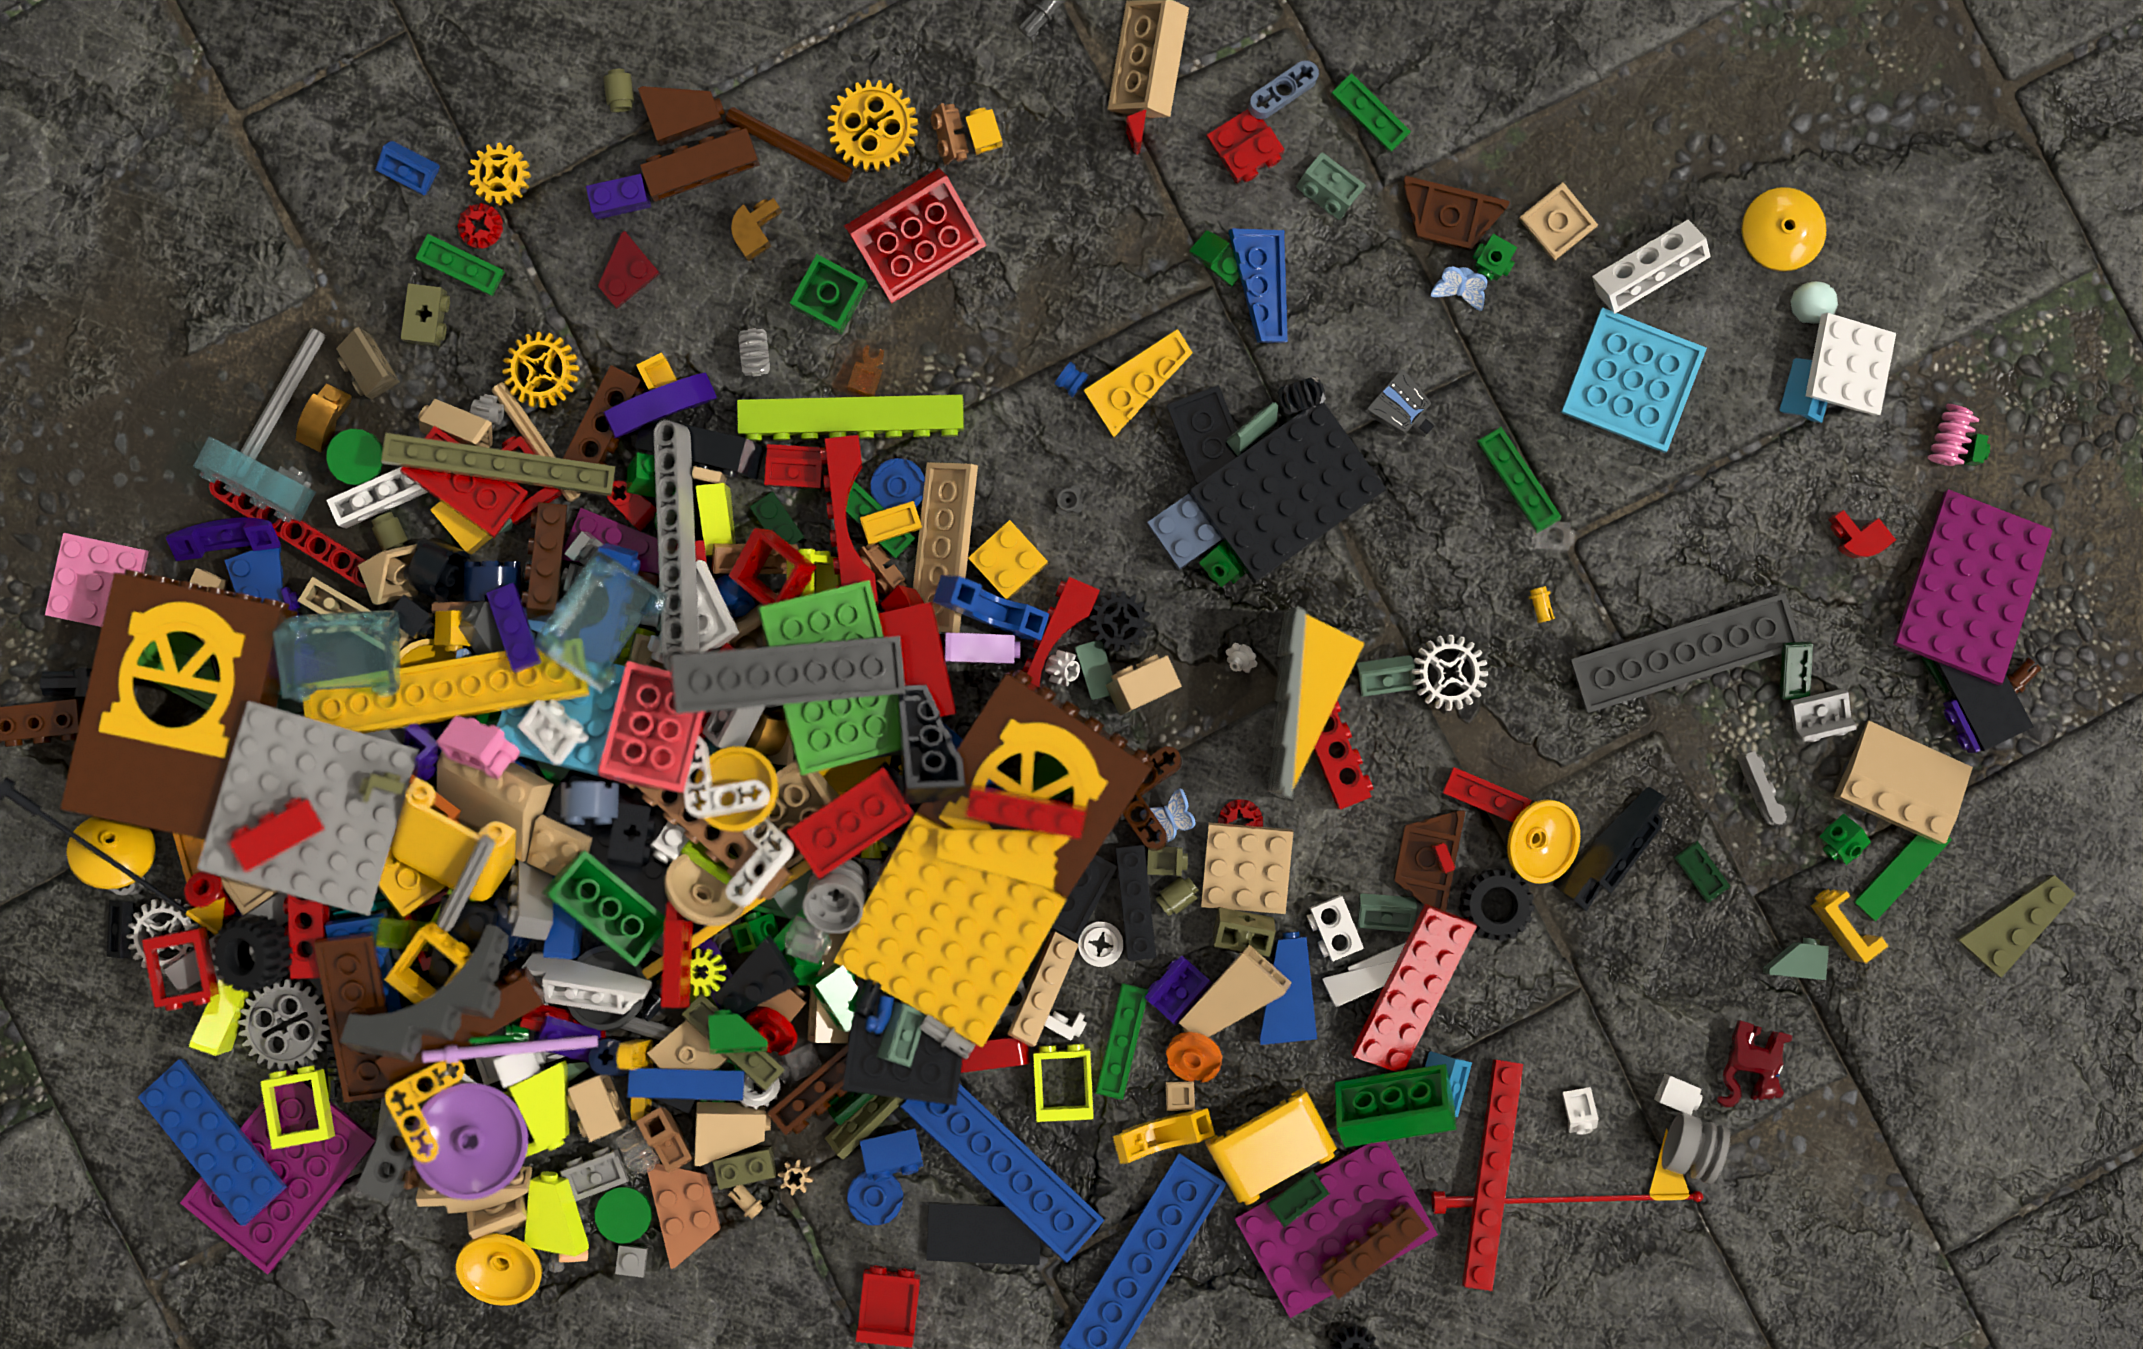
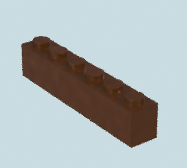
[375,966,544,1086]

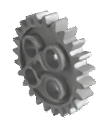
[238,978,330,1071]

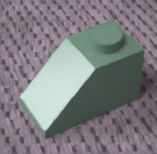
[1763,938,1829,980]

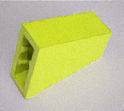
[696,483,736,558]
[189,978,252,1056]
[509,1061,569,1151]
[524,1171,589,1257]

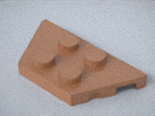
[645,1160,721,1269]

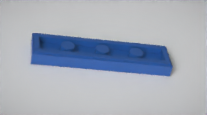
[628,1068,745,1101]

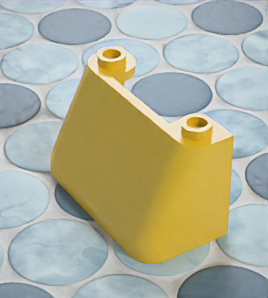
[391,777,516,901]
[1205,1087,1337,1205]

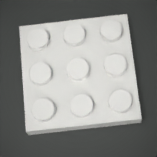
[1805,313,1896,416]

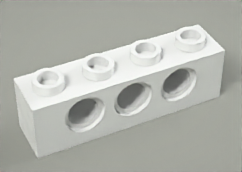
[1592,220,1710,314]
[327,466,428,529]

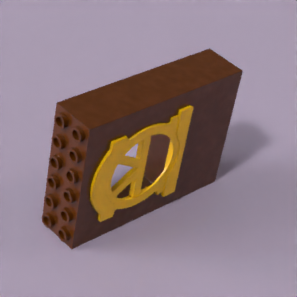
[61,569,298,840]
[876,669,1155,898]

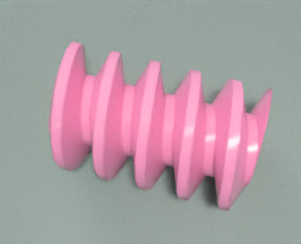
[1928,404,1979,466]

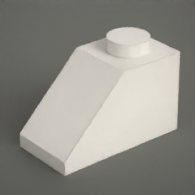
[493,1052,547,1088]

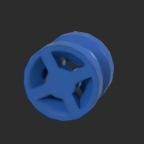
[1054,362,1089,397]

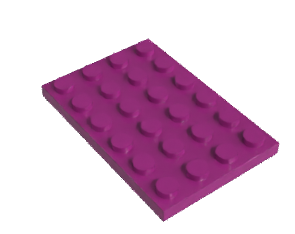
[1893,489,2053,685]
[180,1069,377,1275]
[1234,1141,1438,1318]

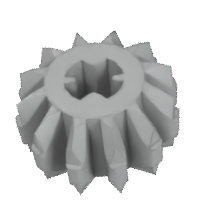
[738,328,770,377]

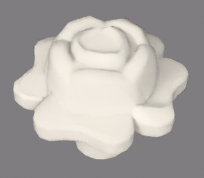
[1226,643,1257,673]

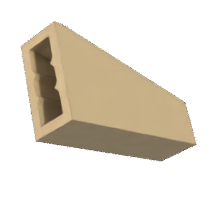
[1179,945,1292,1037]

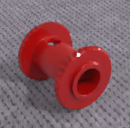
[184,871,237,921]

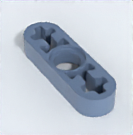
[1248,61,1319,119]

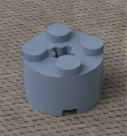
[560,782,619,825]

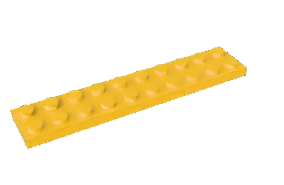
[302,638,590,734]

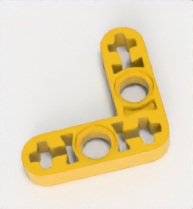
[617,1039,654,1121]
[385,1060,464,1163]

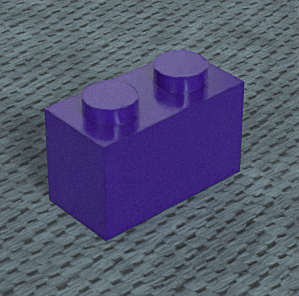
[586,174,651,219]

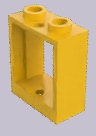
[385,921,472,1004]

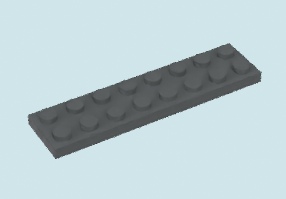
[1569,593,1801,713]
[670,636,905,714]

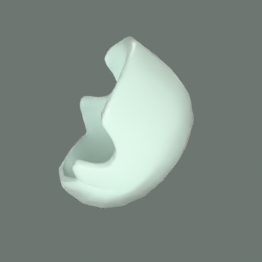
[1791,281,1838,324]

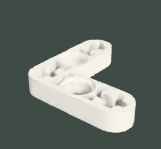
[684,736,770,818]
[726,818,793,906]

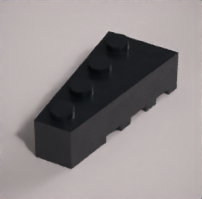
[635,419,765,480]

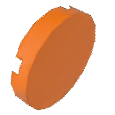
[1166,1032,1222,1083]

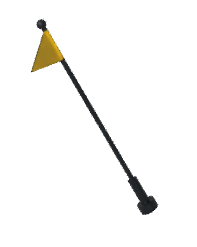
[0,776,225,935]

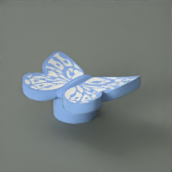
[1431,266,1488,311]
[1140,788,1195,842]

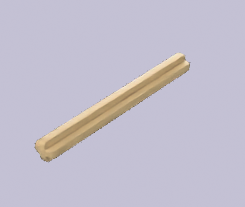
[492,382,581,502]

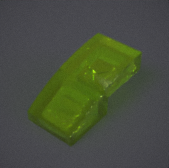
[375,917,430,952]

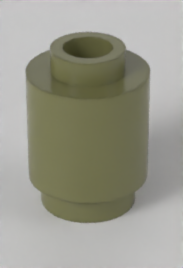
[603,69,634,112]
[371,512,409,552]
[1155,876,1199,916]

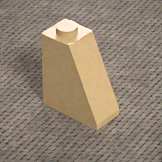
[418,399,493,448]
[694,1102,771,1166]

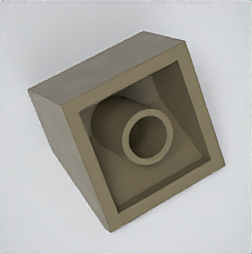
[336,327,400,400]

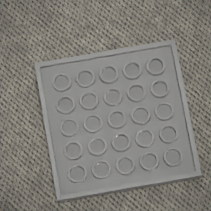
[197,701,419,915]

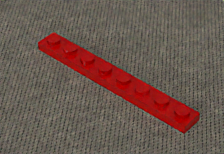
[1462,1059,1523,1291]

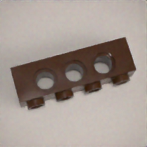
[563,365,645,465]

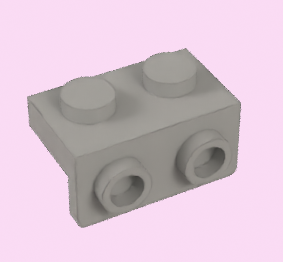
[1790,688,1857,742]
[560,1147,629,1201]

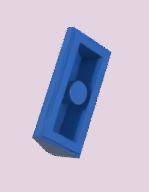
[375,141,440,195]

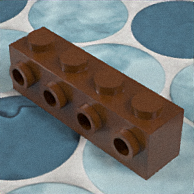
[640,127,760,202]
[522,502,567,622]
[0,699,85,747]
[767,1044,849,1135]
[1318,1202,1429,1300]

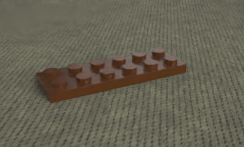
[314,932,398,1103]

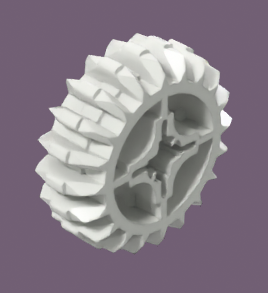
[1412,635,1488,711]
[126,899,202,974]

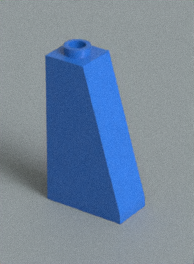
[543,875,583,959]
[1258,931,1317,1045]

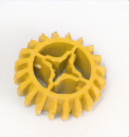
[502,332,580,408]

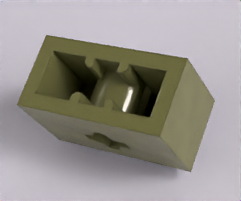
[401,283,450,347]
[1213,907,1276,957]
[713,1146,778,1190]

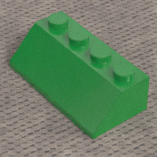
[542,850,666,967]
[1335,1064,1456,1148]

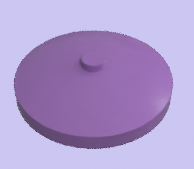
[411,1083,528,1200]

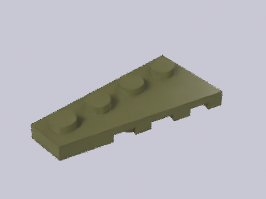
[1956,875,2076,978]

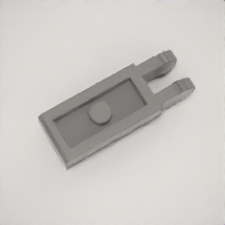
[1736,751,1787,826]

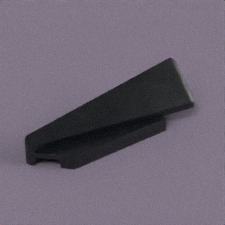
[1553,787,1666,911]

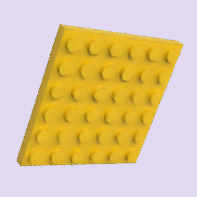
[834,813,1067,1048]

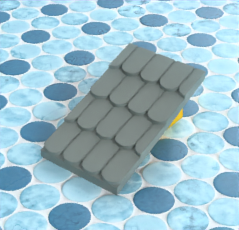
[1268,607,1364,798]

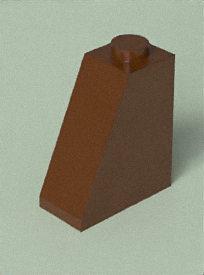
[638,86,725,146]

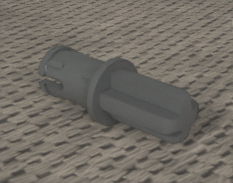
[1019,0,1066,38]

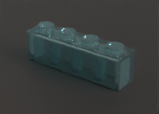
[193,436,316,523]

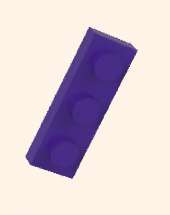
[486,583,542,673]

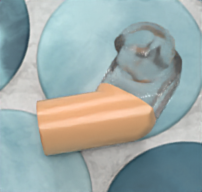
[547,1250,588,1272]

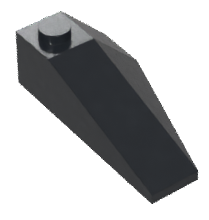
[898,685,965,804]

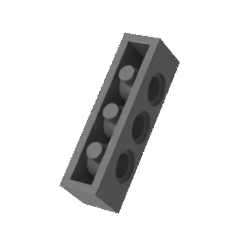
[356,1084,435,1203]

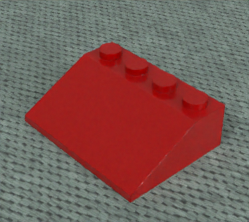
[844,168,986,304]

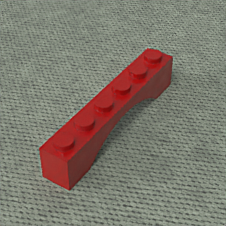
[820,435,878,606]
[1022,577,1100,687]

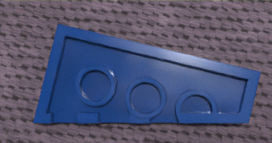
[1228,228,1288,343]
[224,543,290,658]

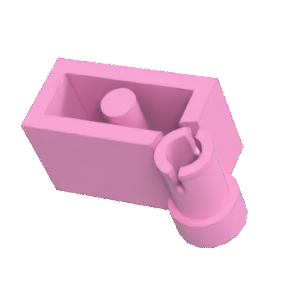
[437,716,520,780]

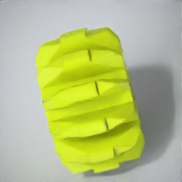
[690,948,727,996]

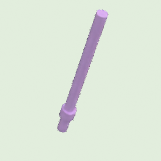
[422,1035,598,1063]

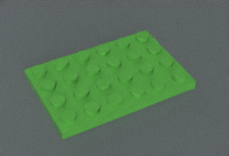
[758,580,901,775]

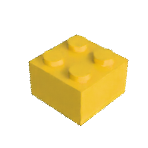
[968,520,1048,600]

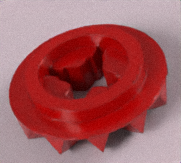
[457,203,503,248]
[1218,799,1263,827]

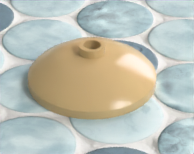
[664,854,745,926]

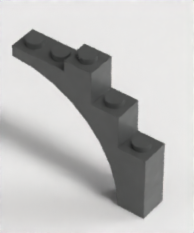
[340,925,509,1062]

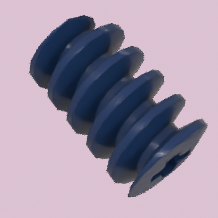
[589,1039,629,1076]

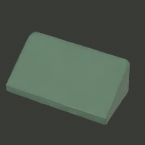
[1226,402,1278,456]
[1075,640,1113,701]
[1357,656,1417,697]
[773,869,812,919]
[1357,893,1417,932]
[877,1003,926,1067]

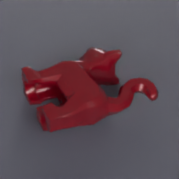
[1717,1020,1792,1108]

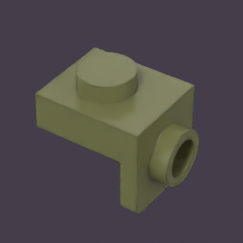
[359,771,405,803]
[1147,847,1188,876]

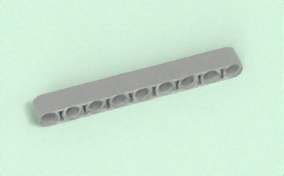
[654,420,700,671]

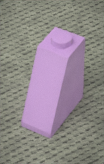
[945,633,1020,665]

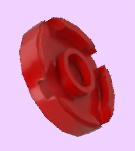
[745,1006,797,1056]

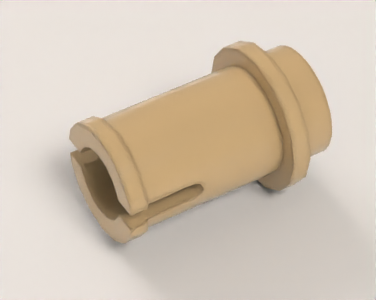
[728,1185,764,1220]

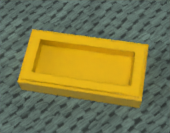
[860,501,922,546]

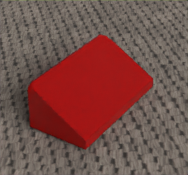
[1125,110,1147,154]

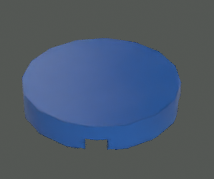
[871,458,925,510]
[847,1170,904,1226]

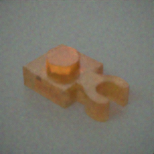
[847,345,884,397]

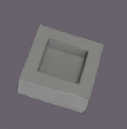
[615,1244,648,1277]

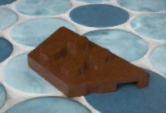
[1403,176,1510,251]
[1393,810,1466,912]

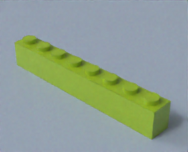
[737,395,964,441]

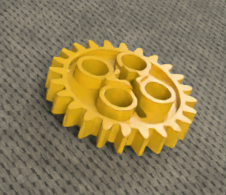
[827,80,918,172]

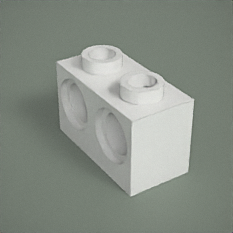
[1307,895,1364,961]

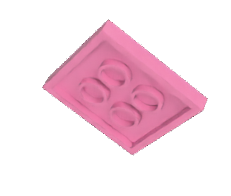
[45,533,149,627]

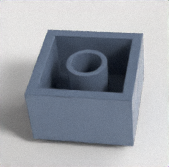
[1147,494,1222,571]

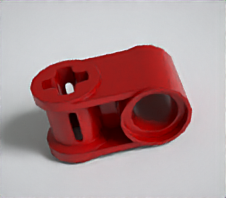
[607,480,657,532]

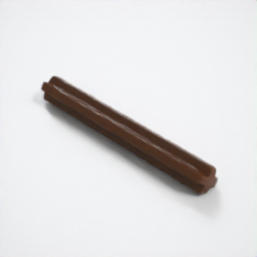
[725,107,853,183]

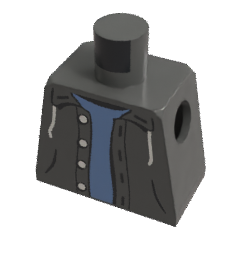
[1365,369,1435,437]

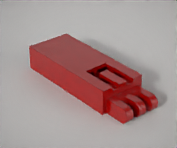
[661,901,693,1008]

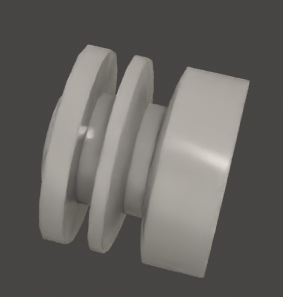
[803,859,869,933]
[1662,1112,1730,1184]

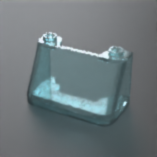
[535,552,668,692]
[273,610,400,701]

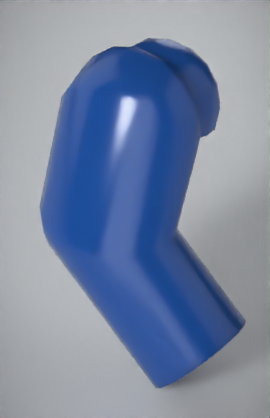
[865,996,894,1034]

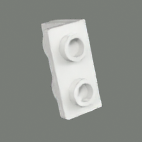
[518,700,589,764]

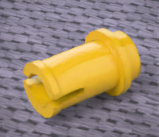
[1528,586,1555,623]

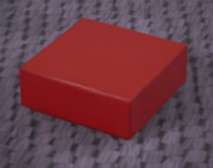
[1431,843,1455,873]

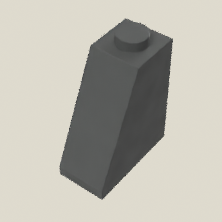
[459,601,536,655]

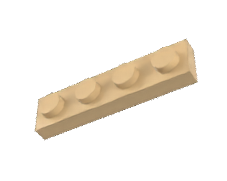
[1007,932,1078,1047]

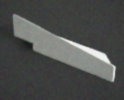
[1322,942,1406,1007]
[521,951,652,1014]

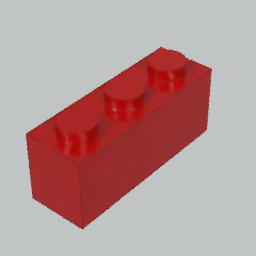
[228,796,325,873]

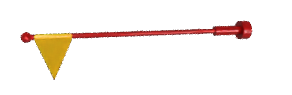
[1431,1128,1703,1214]

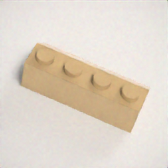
[1108,0,1189,118]

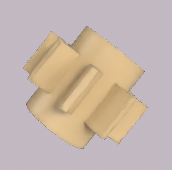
[778,1159,814,1195]

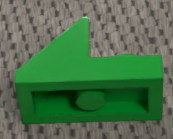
[1189,230,1240,287]

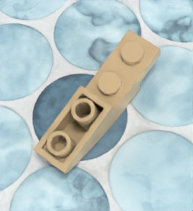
[416,1166,532,1213]

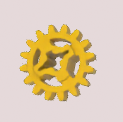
[468,143,531,206]

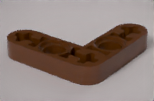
[1122,746,1182,851]

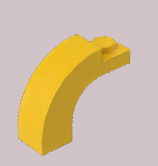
[1113,1108,1215,1164]

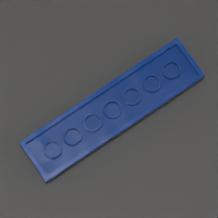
[900,1084,1105,1263]
[1059,1152,1227,1349]

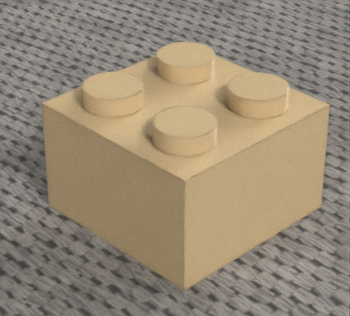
[1106,654,1182,716]
[566,1074,630,1142]

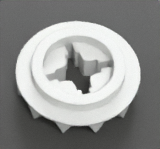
[1078,922,1123,967]
[740,1074,781,1110]

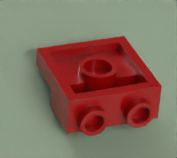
[1206,108,1285,184]

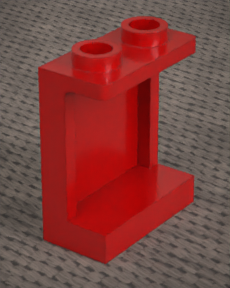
[856,1265,921,1348]

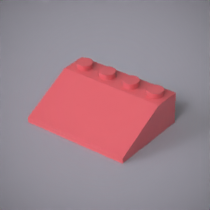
[598,661,704,793]

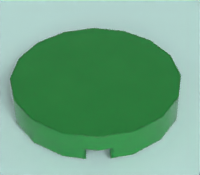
[326,429,383,485]
[595,1186,652,1244]

